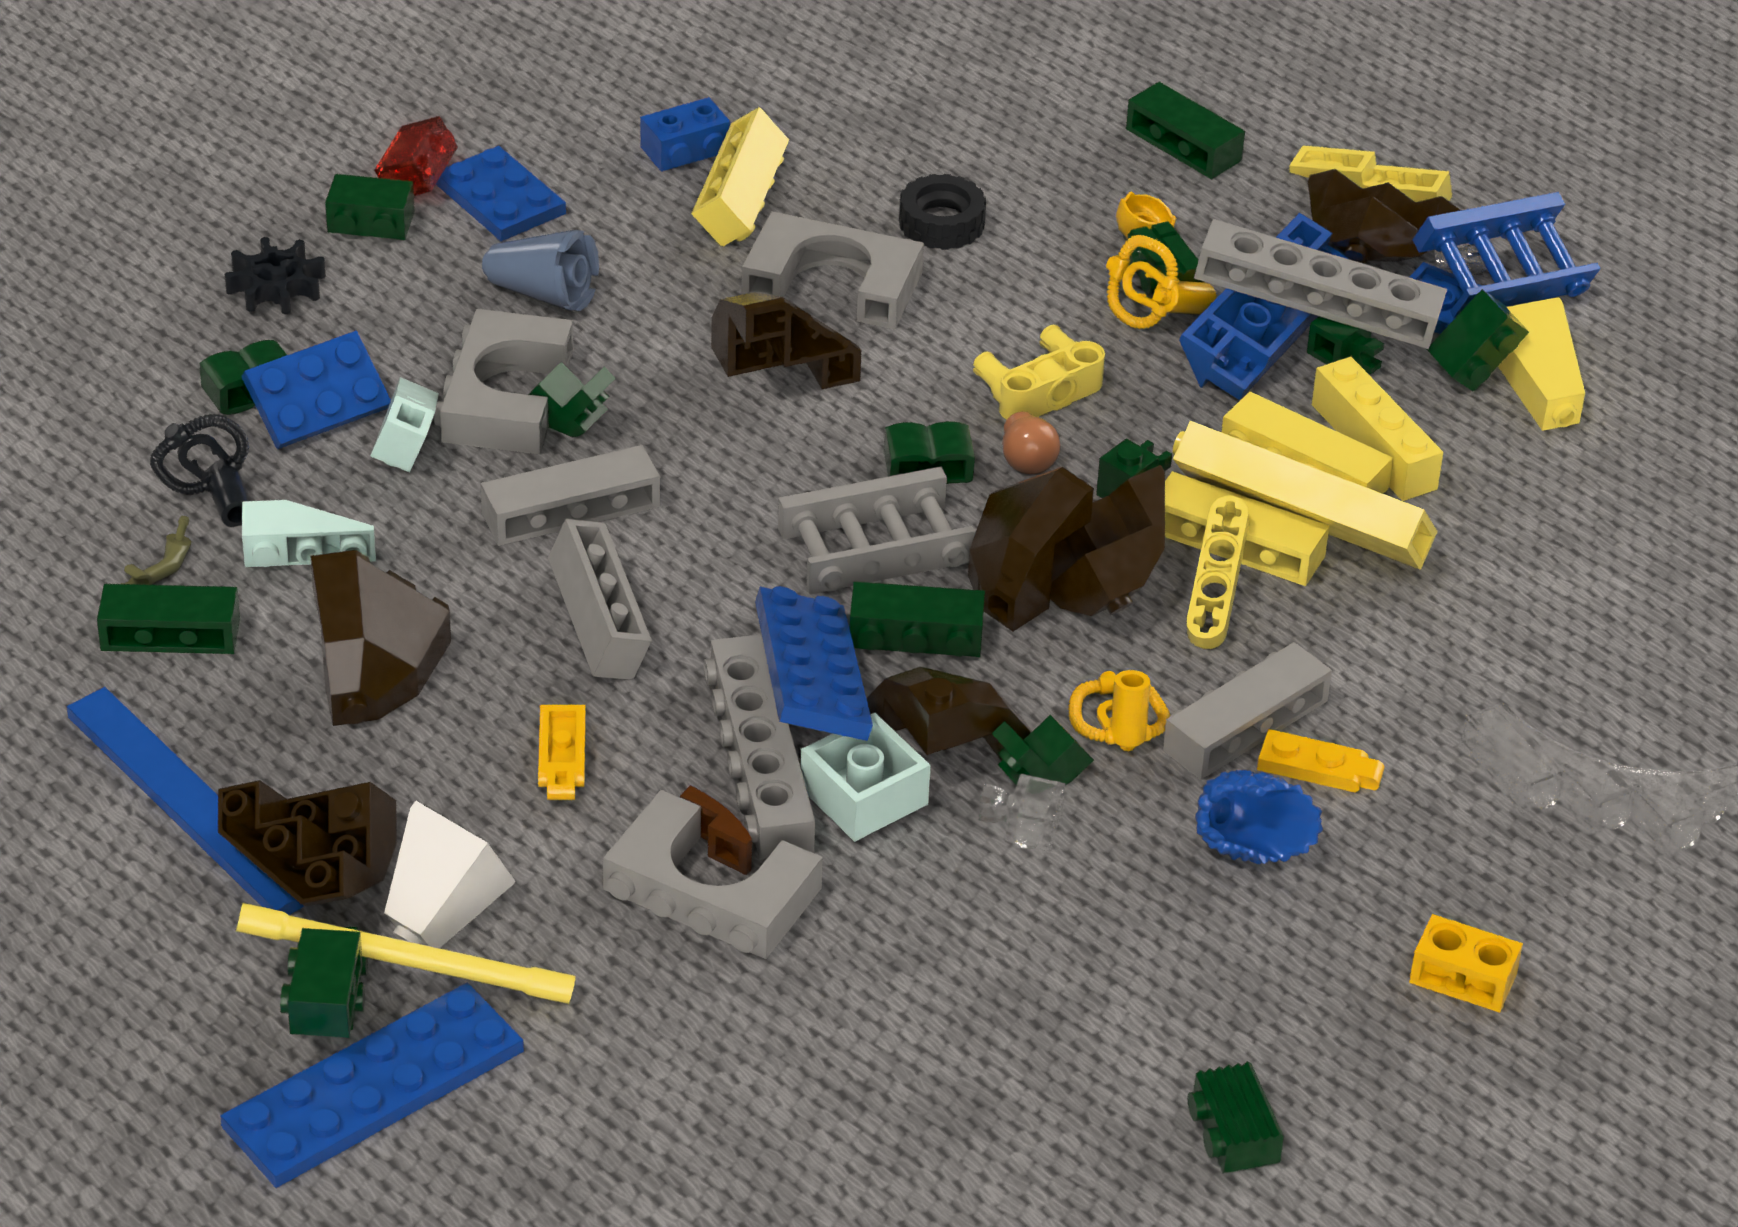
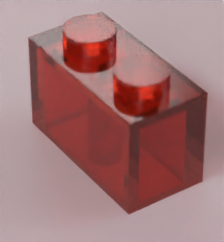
[374,116,458,196]

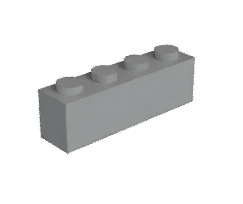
[481,445,660,546]
[548,519,652,680]
[1163,642,1332,780]

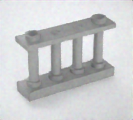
[778,467,975,595]

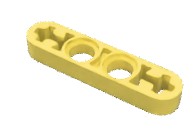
[1187,495,1249,649]

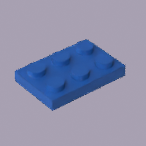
[434,146,566,241]
[242,330,391,449]

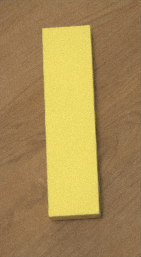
[1289,146,1452,202]

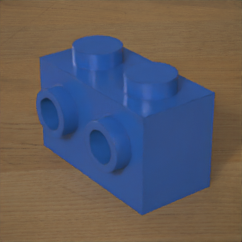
[640,97,730,172]

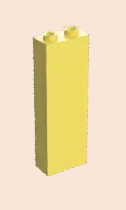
[1173,421,1438,569]

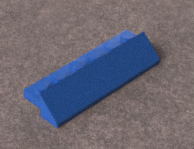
[1179,212,1350,400]

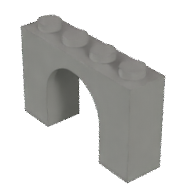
[742,211,924,329]
[434,309,574,454]
[603,790,823,959]

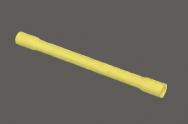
[236,903,575,1004]

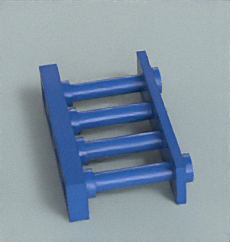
[1412,192,1600,318]

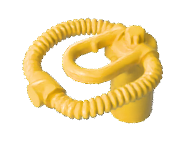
[1106,235,1217,329]
[1068,670,1171,751]

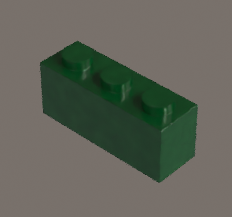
[1126,82,1245,180]
[849,581,985,657]
[97,584,240,654]

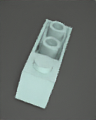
[370,377,439,473]
[242,500,376,567]

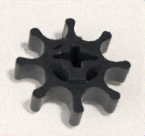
[225,237,326,314]

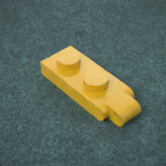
[538,705,586,800]
[1257,729,1385,793]

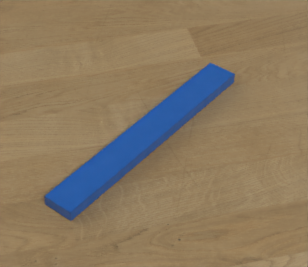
[67,687,305,915]

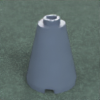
[482,230,599,311]

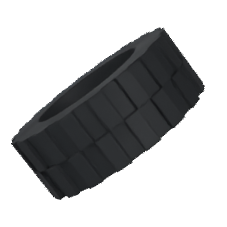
[899,174,986,250]

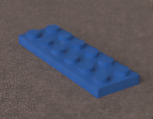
[755,586,873,741]
[220,982,524,1188]

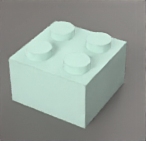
[801,713,930,842]

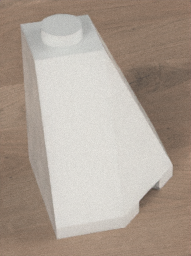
[384,801,515,948]

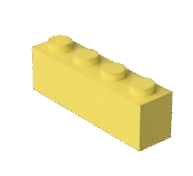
[691,107,789,246]
[1312,357,1443,501]
[1222,392,1393,494]
[1165,471,1330,586]

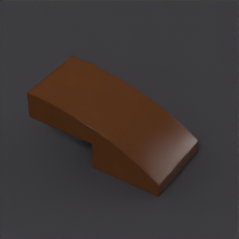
[680,785,752,875]

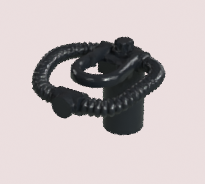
[150,414,251,527]

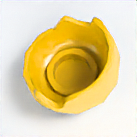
[1116,192,1176,239]

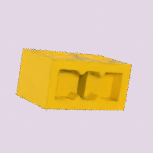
[1409,914,1523,1013]

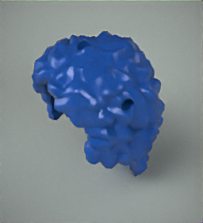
[1195,770,1323,864]

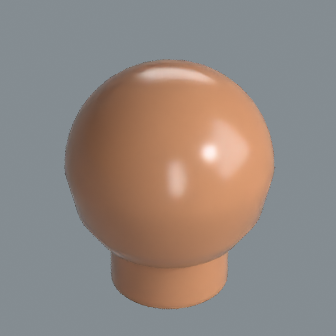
[1002,412,1060,474]

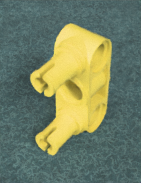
[973,325,1105,420]

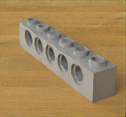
[1194,219,1447,349]
[704,634,815,859]

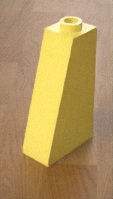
[1498,297,1585,431]

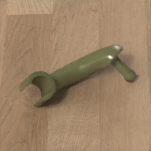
[121,516,192,585]

